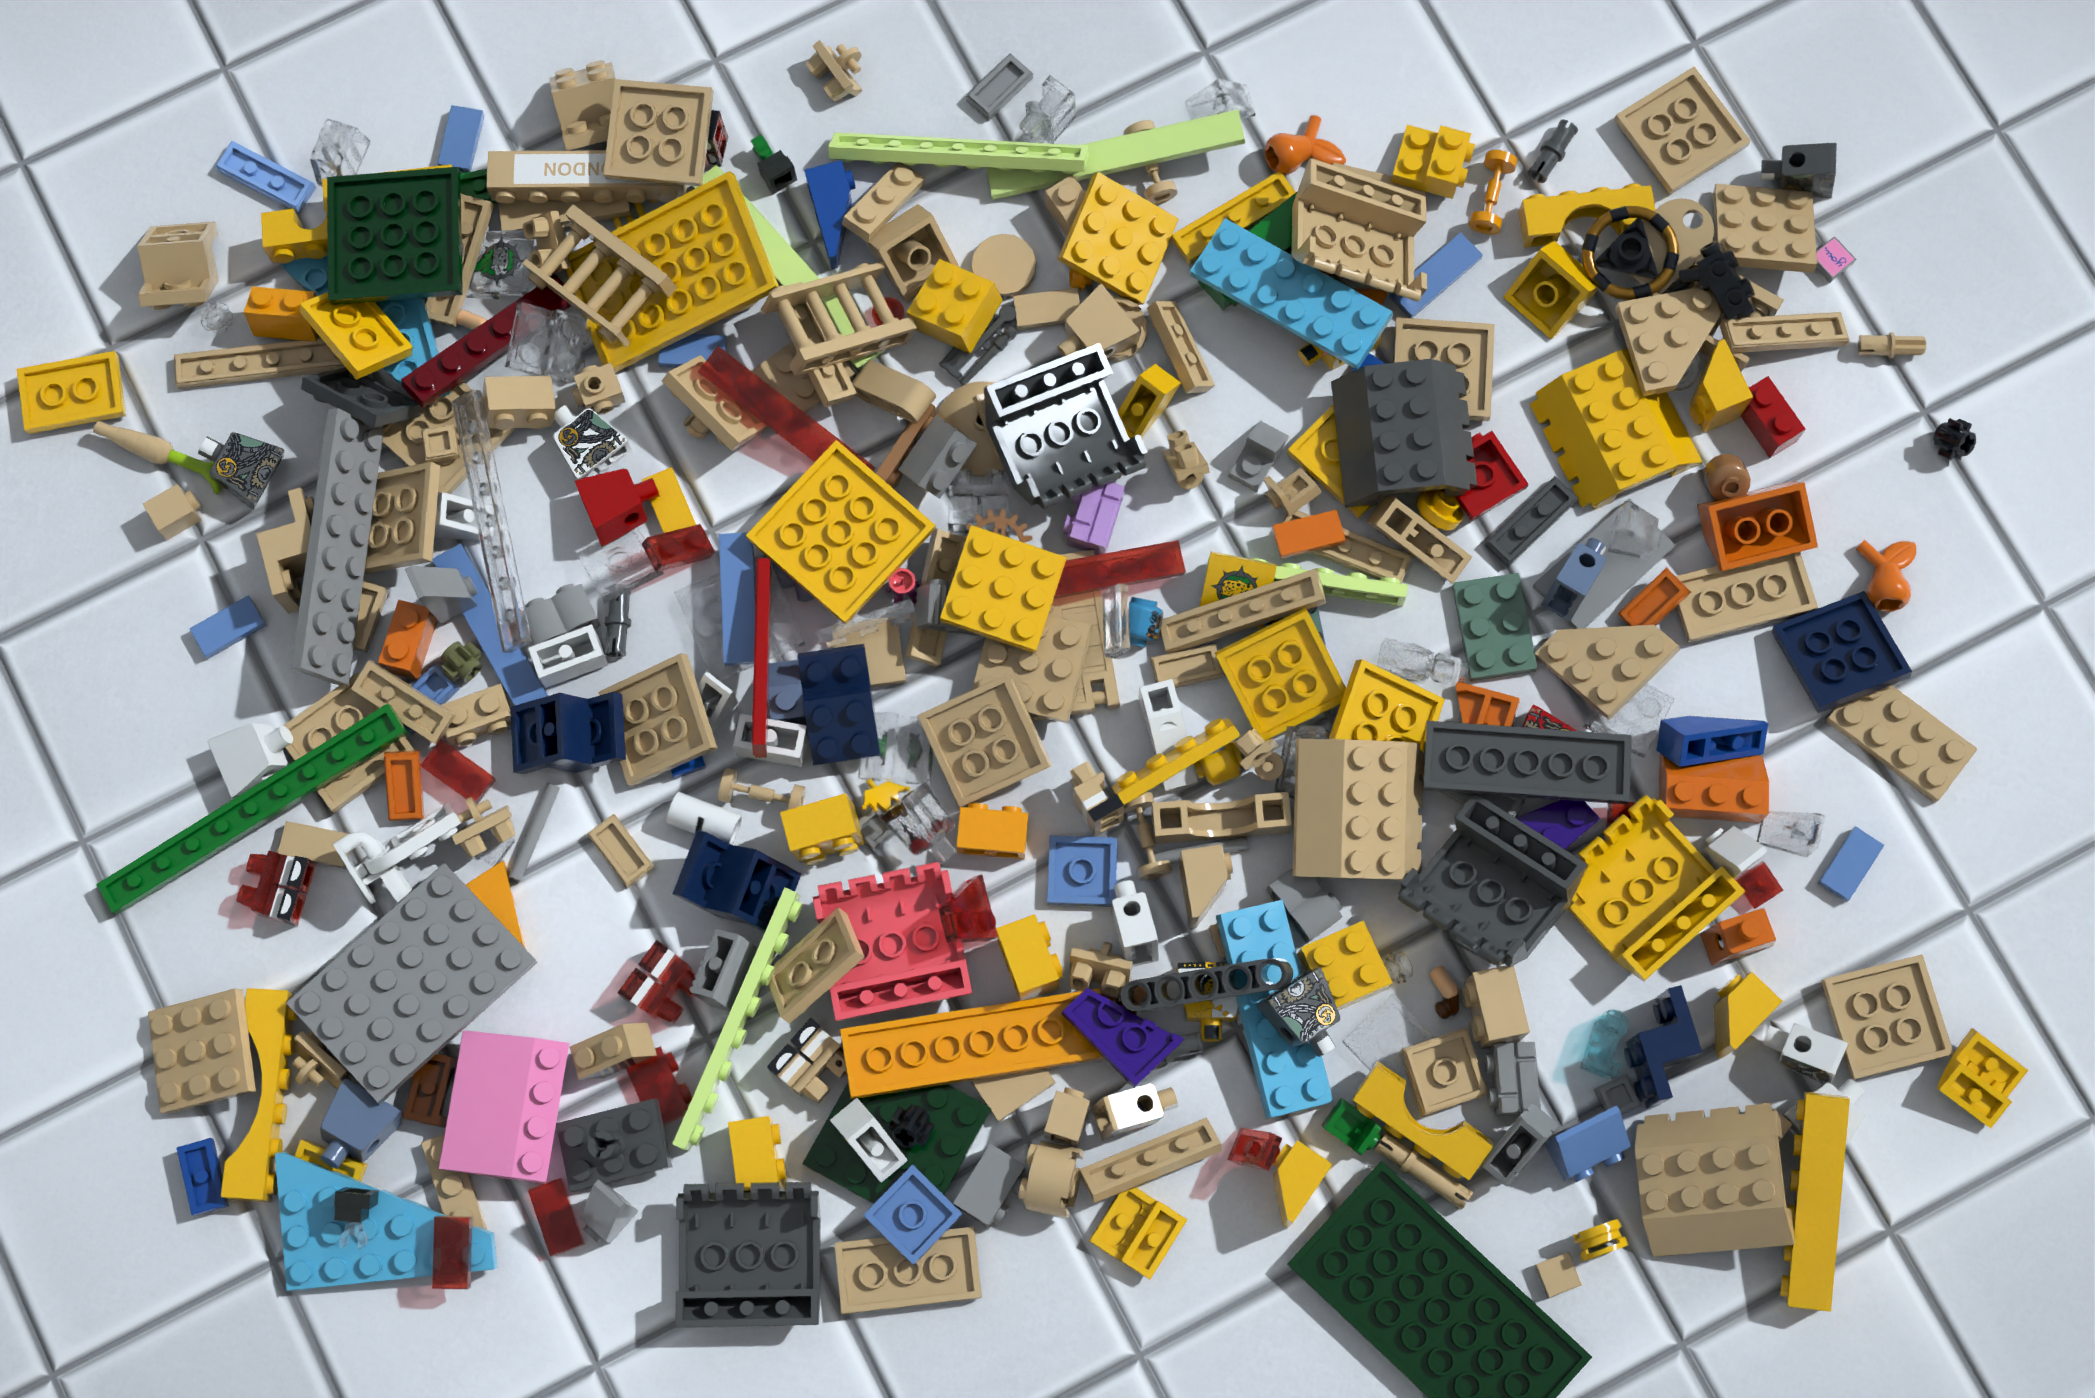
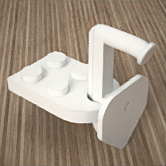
[333,803,461,904]

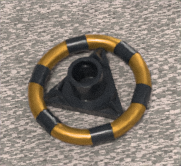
[1582,206,1680,300]

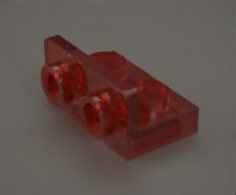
[626,1046,692,1125]

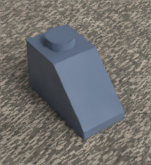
[768,660,806,725]

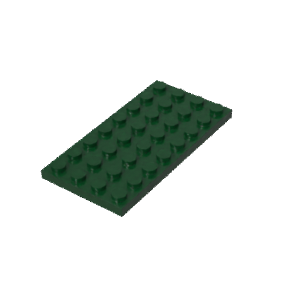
[1287,1161,1592,1398]

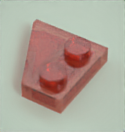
[938,875,997,943]

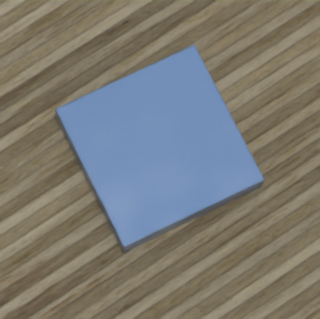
[1047,835,1117,907]
[863,1164,963,1266]

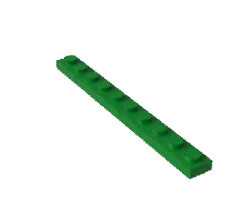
[96,703,408,914]

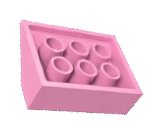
[438,1030,569,1185]

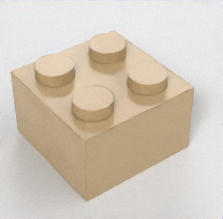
[1461,965,1530,1050]

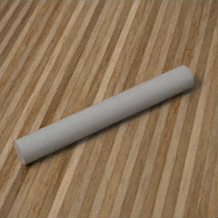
[508,783,560,882]
[1146,836,1249,864]

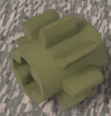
[441,641,483,683]

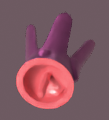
[886,568,920,608]

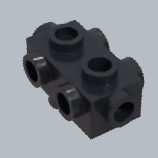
[1679,240,1756,320]

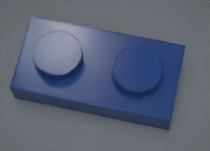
[176,1138,229,1216]

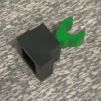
[750,134,797,194]

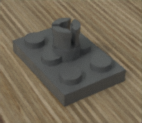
[301,367,421,429]
[556,1099,672,1192]

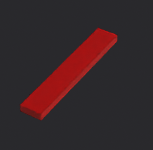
[752,558,772,758]

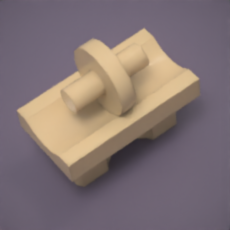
[805,40,863,102]
[522,211,570,276]
[1162,430,1210,489]
[1234,729,1284,781]
[451,797,515,858]
[1070,942,1133,999]
[293,1031,349,1090]

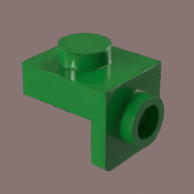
[1321,1098,1381,1156]

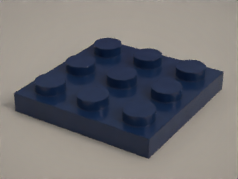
[1772,591,1912,713]

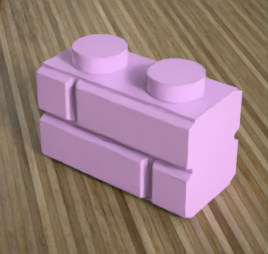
[1063,482,1124,556]

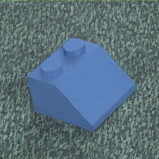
[1544,1105,1631,1182]

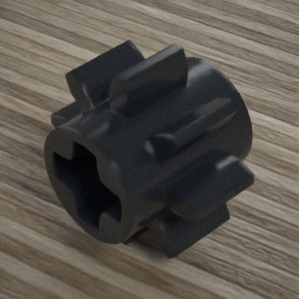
[1934,418,1976,460]
[888,1104,934,1149]

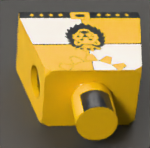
[1176,962,1238,1042]

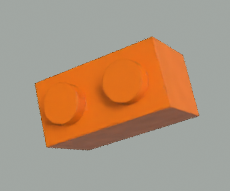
[378,599,438,680]

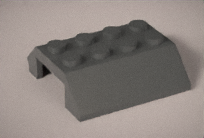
[984,343,1147,509]
[1331,359,1477,508]
[1398,794,1587,967]
[675,1182,821,1328]

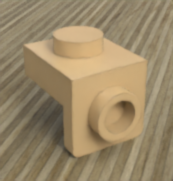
[1263,467,1321,516]

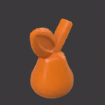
[1265,115,1346,175]
[1856,540,1916,612]

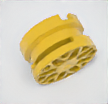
[1572,1218,1629,1262]

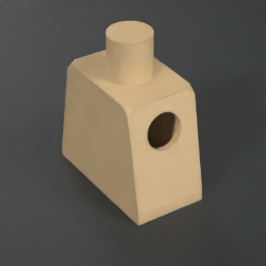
[1057,284,1140,358]

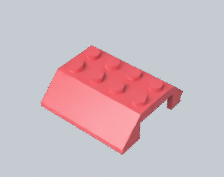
[813,862,972,1021]

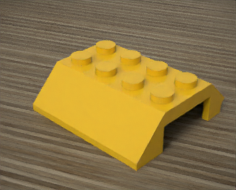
[1530,349,1703,510]
[1567,795,1746,981]

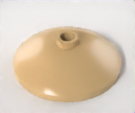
[936,381,1006,477]

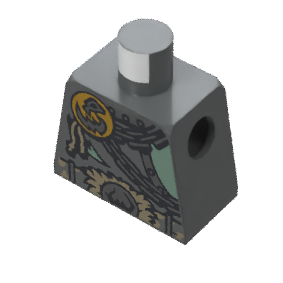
[1760,143,1837,198]
[198,432,285,510]
[1256,967,1340,1057]

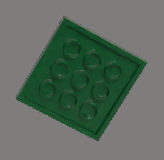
[327,167,463,305]
[802,1083,991,1204]

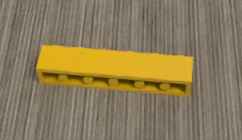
[1780,1092,1850,1312]

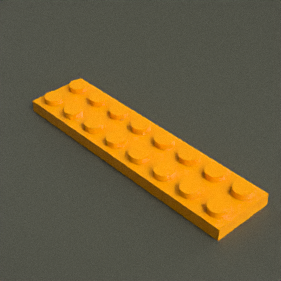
[840,988,1116,1099]

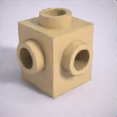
[571,363,625,415]

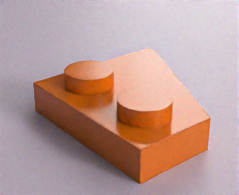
[1456,681,1520,727]

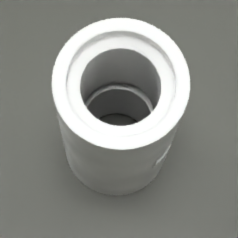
[666,792,742,845]

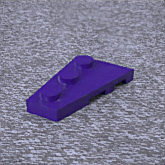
[1516,800,1600,849]
[1061,988,1184,1088]

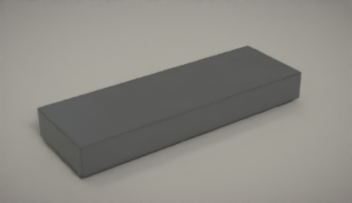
[1485,476,1579,568]

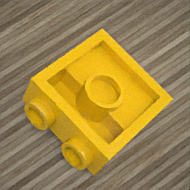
[1391,125,1475,199]

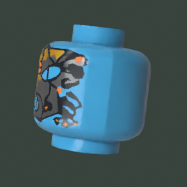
[1117,597,1164,647]

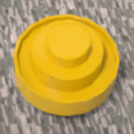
[1416,489,1464,530]

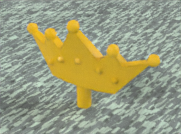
[862,779,910,813]

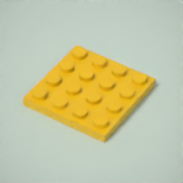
[745,440,936,625]

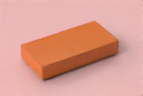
[1272,509,1346,559]
[1618,567,1691,626]
[384,750,424,821]

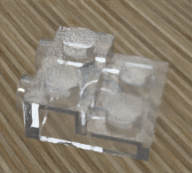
[505,302,591,384]

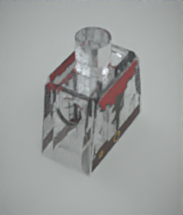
[879,782,956,864]

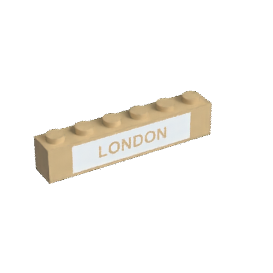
[487,150,687,204]

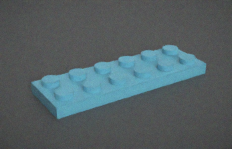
[1190,218,1393,370]
[1216,899,1333,1119]

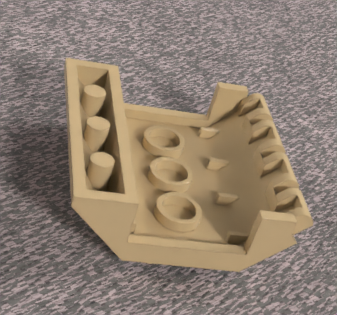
[1291,158,1427,301]
[1293,739,1424,880]
[1635,1103,1795,1257]

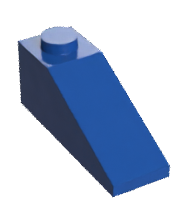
[804,160,856,270]
[1656,716,1768,767]

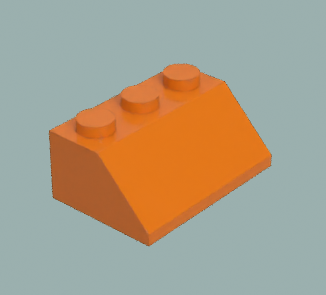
[1697,481,1818,571]
[1659,754,1769,823]

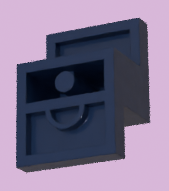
[797,644,881,766]
[510,692,626,774]
[673,830,802,933]
[1624,985,1702,1109]

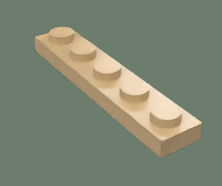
[1161,569,1326,654]

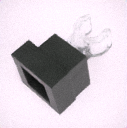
[334,1187,379,1249]

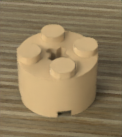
[1019,1141,1083,1219]

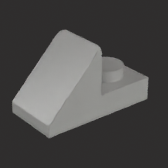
[1228,421,1289,492]

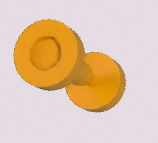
[1468,150,1517,235]

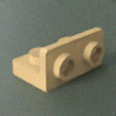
[441,683,511,747]

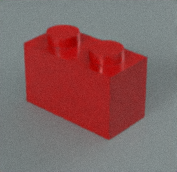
[1741,376,1806,458]

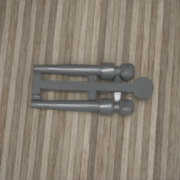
[939,305,1017,385]

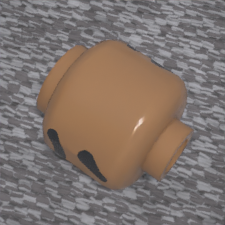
[1704,454,1751,500]

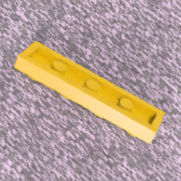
[1171,171,1296,265]
[1112,718,1240,805]

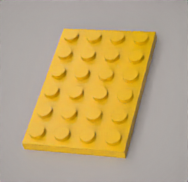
[566,171,779,373]

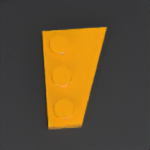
[465,861,526,949]

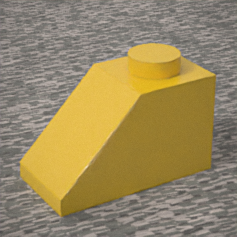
[1118,364,1181,439]

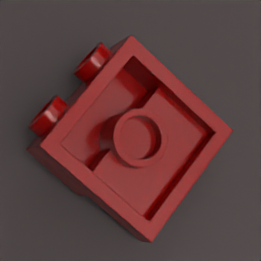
[1455,431,1529,522]

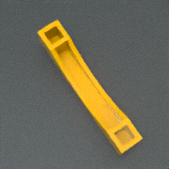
[221,988,298,1203]

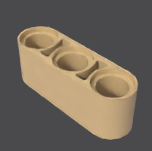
[852,360,936,423]

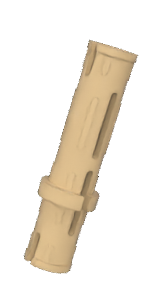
[1374,1131,1473,1210]

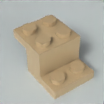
[550,60,616,151]
[137,221,219,310]
[256,487,315,614]

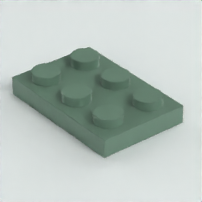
[1452,573,1538,681]

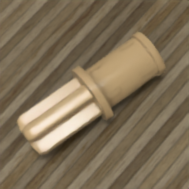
[1858,332,1926,358]

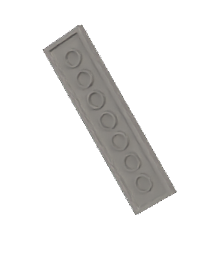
[291,408,384,686]

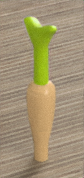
[93,421,221,495]

